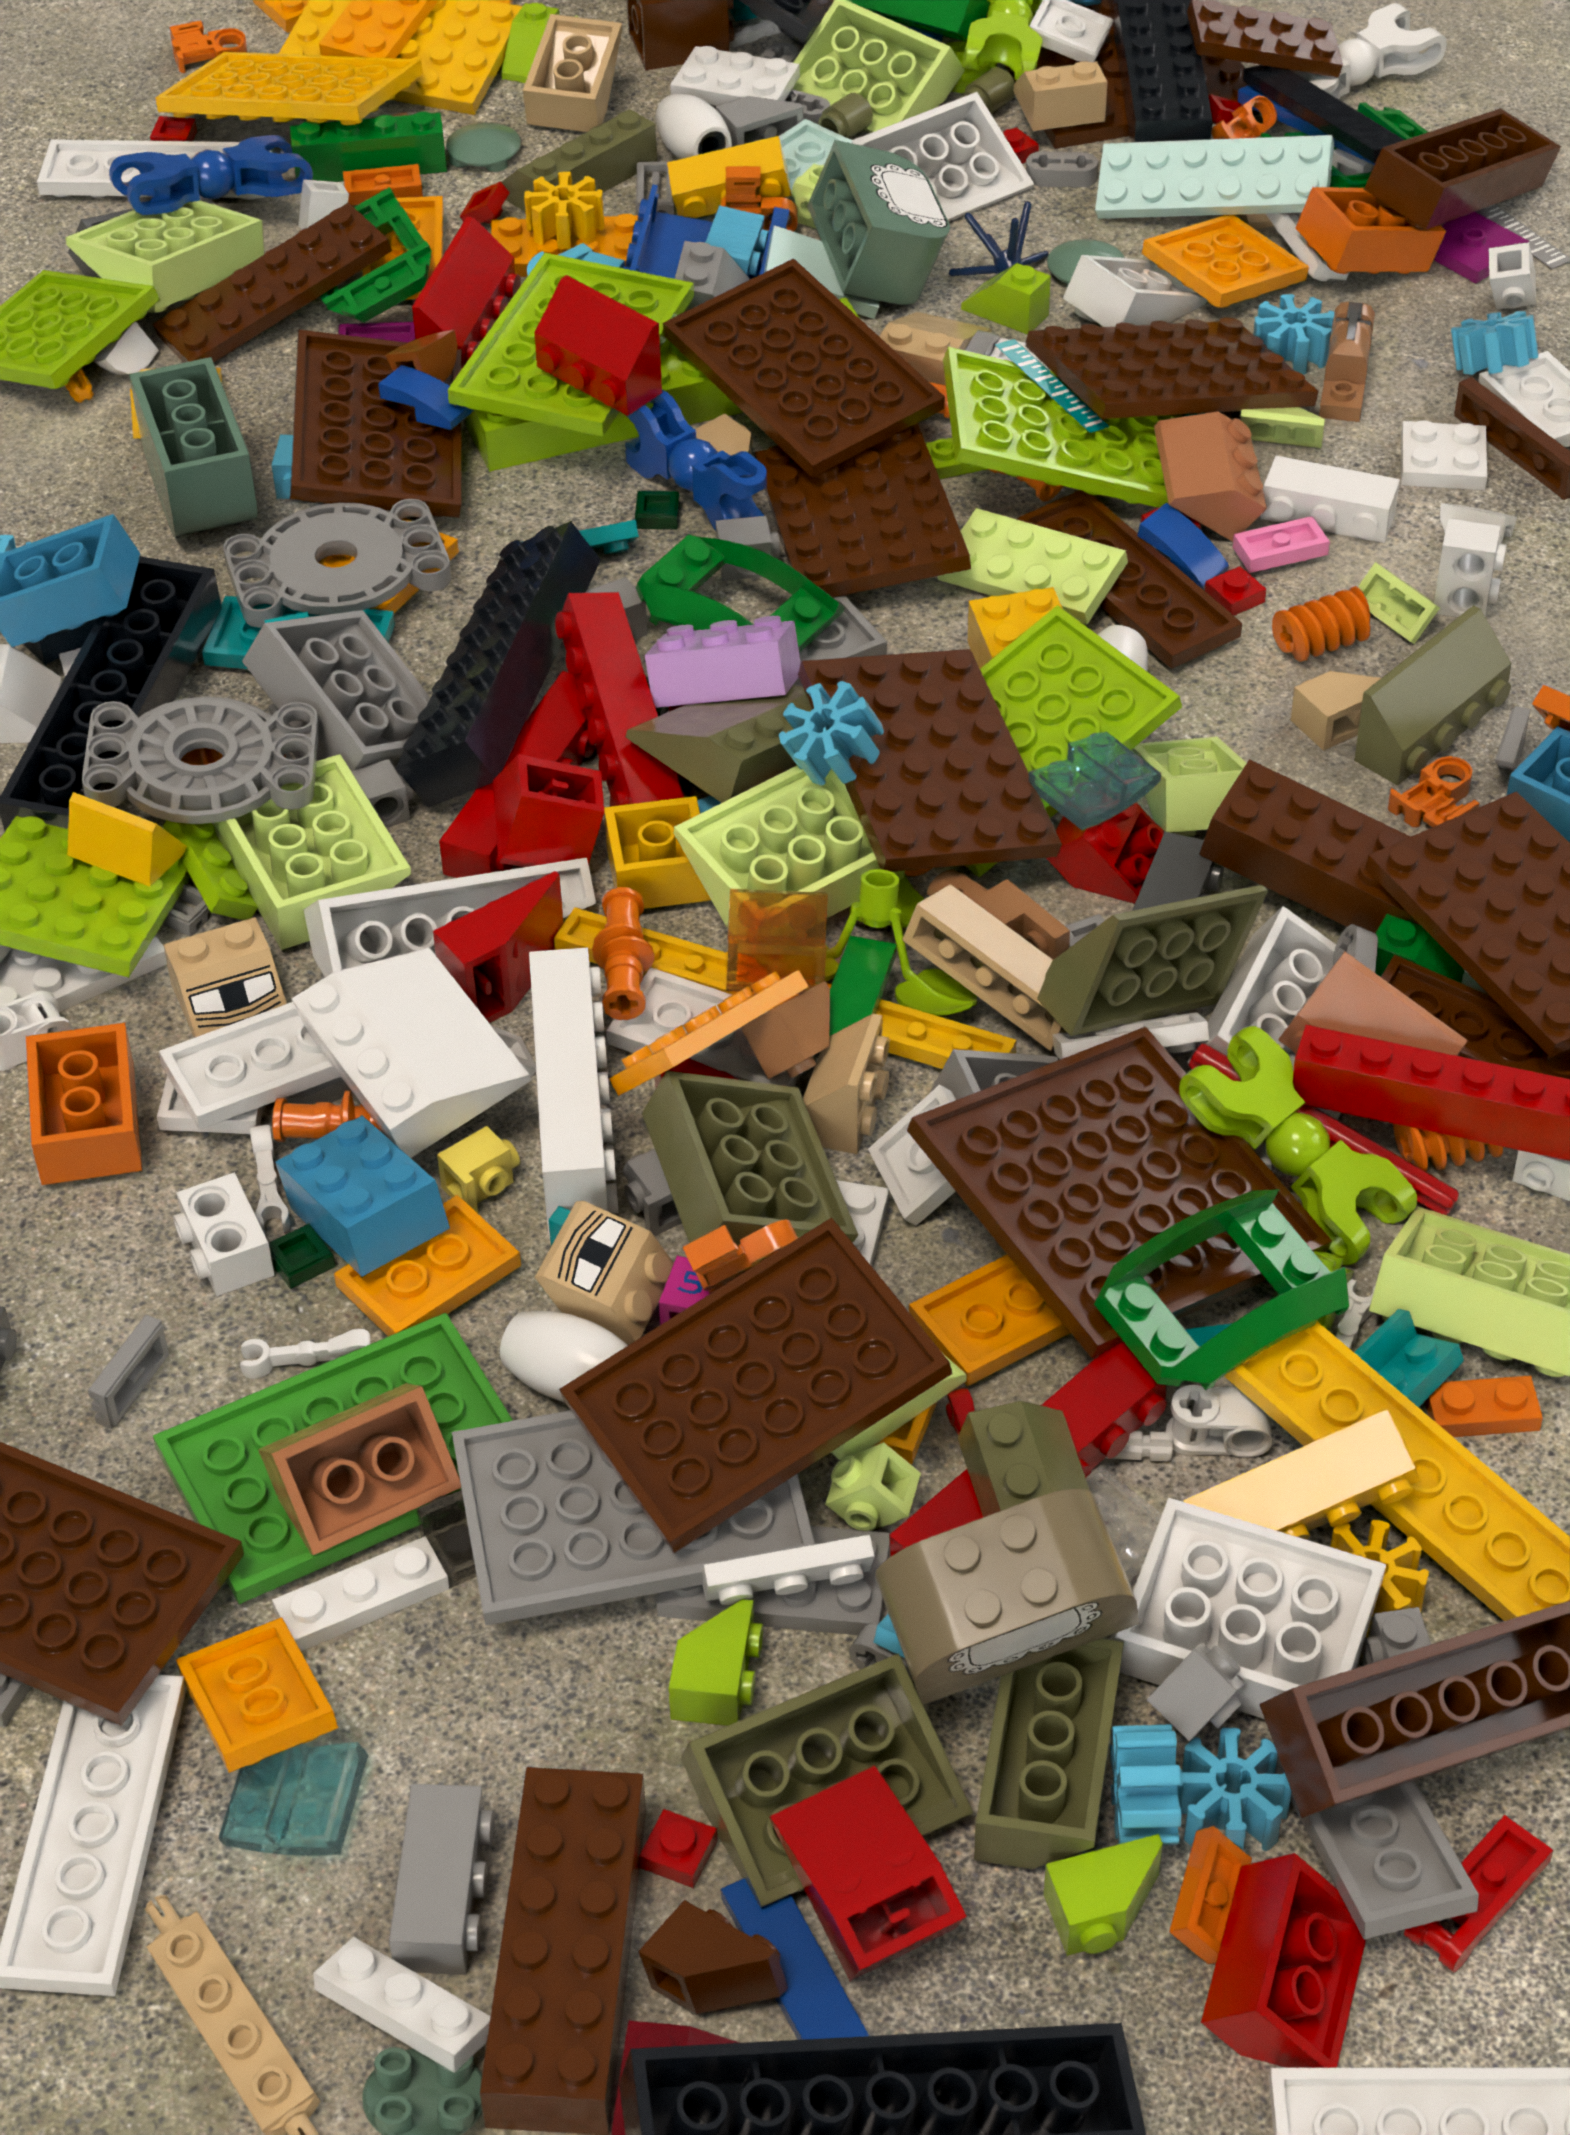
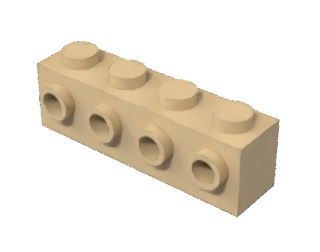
[902,884,1066,1051]

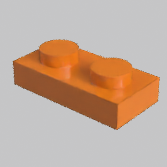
[343,164,423,205]
[1425,1375,1543,1437]
[1169,1826,1252,1965]

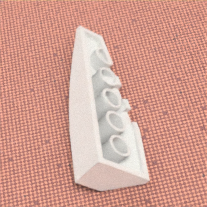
[304,858,596,977]

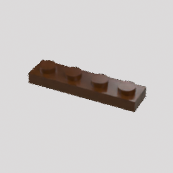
[1454,377,1570,500]

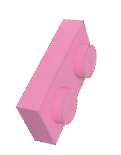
[1232,516,1330,573]

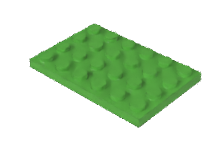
[153,1313,513,1604]

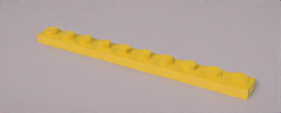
[554,907,1017,1069]

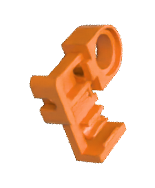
[170,20,247,73]
[1211,96,1277,139]
[720,166,798,232]
[1388,756,1480,827]
[682,1219,798,1294]

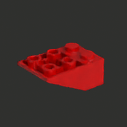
[433,871,564,1023]
[769,1765,967,1981]

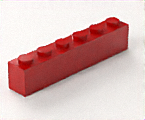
[555,592,684,807]
[439,671,595,878]
[1292,1025,1570,1161]
[889,1341,1167,1557]

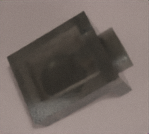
[417,1490,477,1589]

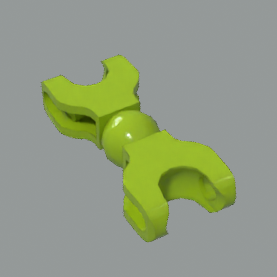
[962,0,1043,80]
[1179,1026,1417,1265]

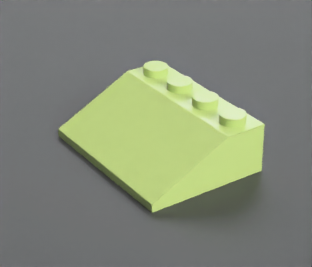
[793,0,965,133]
[66,200,264,313]
[214,754,411,950]
[673,766,905,955]
[1369,1206,1570,1377]

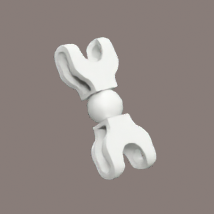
[1291,3,1447,99]

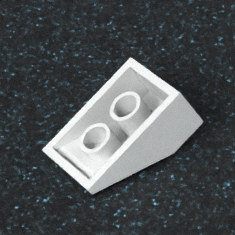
[1063,255,1207,327]

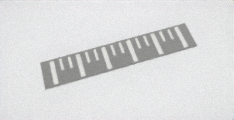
[1475,204,1570,269]

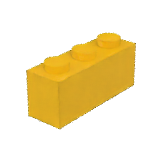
[667,136,792,219]

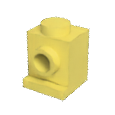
[437,1126,520,1213]

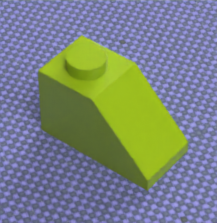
[501,3,560,83]
[961,263,1051,334]
[1043,1834,1163,1956]

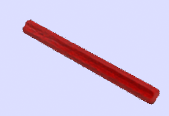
[1189,1044,1459,1215]

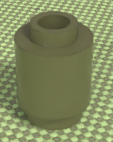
[962,67,1015,115]
[818,93,873,139]

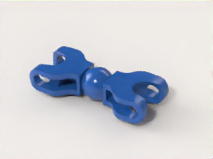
[109,135,313,215]
[625,389,767,531]

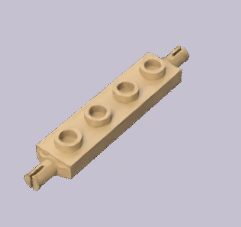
[145,1895,321,2135]

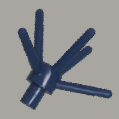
[949,201,1049,276]

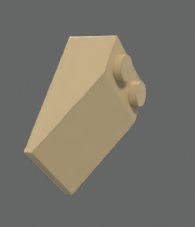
[523,14,622,132]
[879,312,991,385]

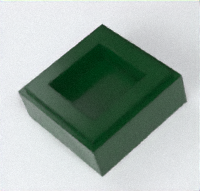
[635,491,680,530]
[269,1223,335,1289]

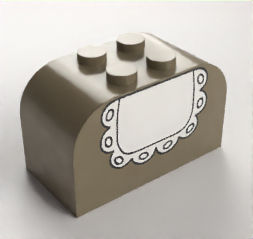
[875,1489,1140,1705]

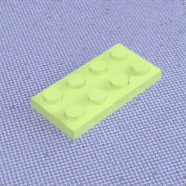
[937,508,1128,624]

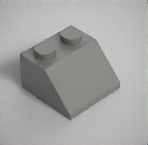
[675,241,750,312]

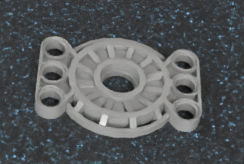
[223,499,451,628]
[82,696,319,824]

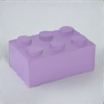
[645,616,801,708]

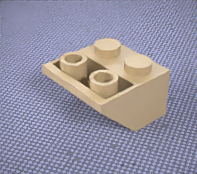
[803,1014,890,1154]

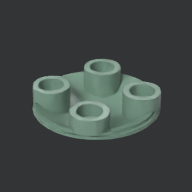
[446,122,521,172]
[1047,239,1125,287]
[362,2047,483,2135]

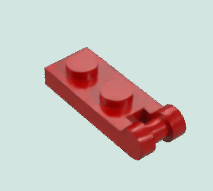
[1404,1815,1553,1972]

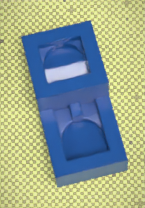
[378,365,474,430]
[1137,503,1229,590]

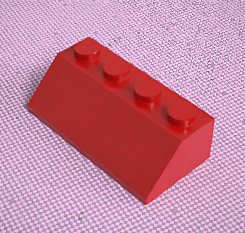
[412,217,521,370]

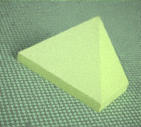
[1241,407,1325,448]
[1358,562,1440,644]

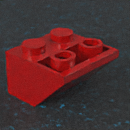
[493,754,604,867]
[1046,777,1164,904]

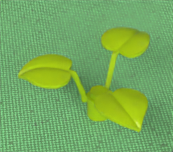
[752,869,977,1016]

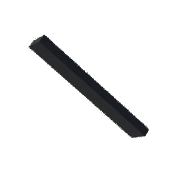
[1243,65,1404,163]

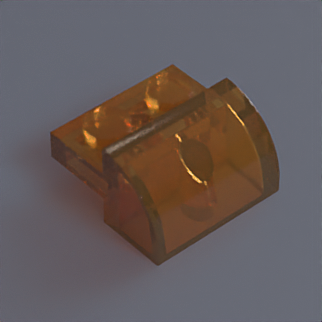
[726,889,828,994]

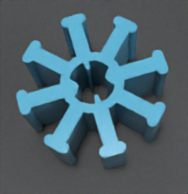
[1253,294,1334,375]
[1451,311,1539,375]
[779,681,884,785]
[1110,1724,1181,1845]
[1177,1728,1292,1851]

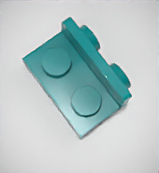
[1354,1309,1464,1407]

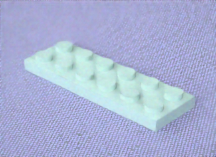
[1095,135,1334,219]

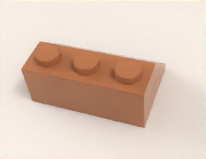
[1154,411,1267,542]
[1278,951,1468,1124]
[258,1383,461,1556]

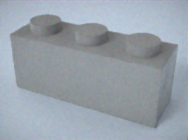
[389,1784,494,1975]

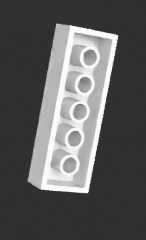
[529,947,618,1240]

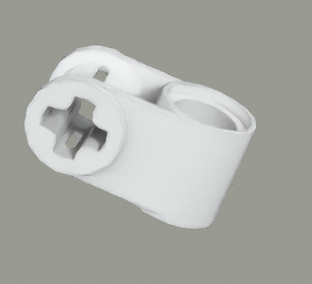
[0,990,74,1071]
[1166,1385,1272,1458]

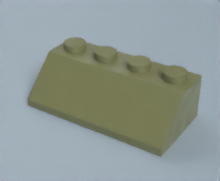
[502,109,657,212]
[1354,605,1512,786]
[957,1401,1090,1517]
[974,1639,1124,1869]

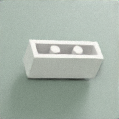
[1260,456,1400,543]

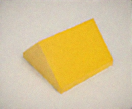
[67,792,187,887]

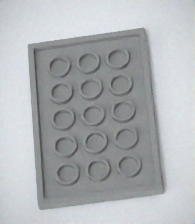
[452,1410,815,1626]

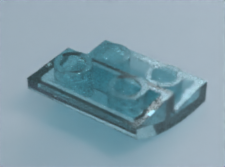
[1028,732,1161,830]
[218,1742,368,1856]

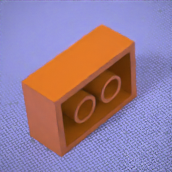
[1295,187,1446,274]
[26,1023,143,1185]

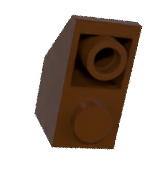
[638,1900,788,2014]

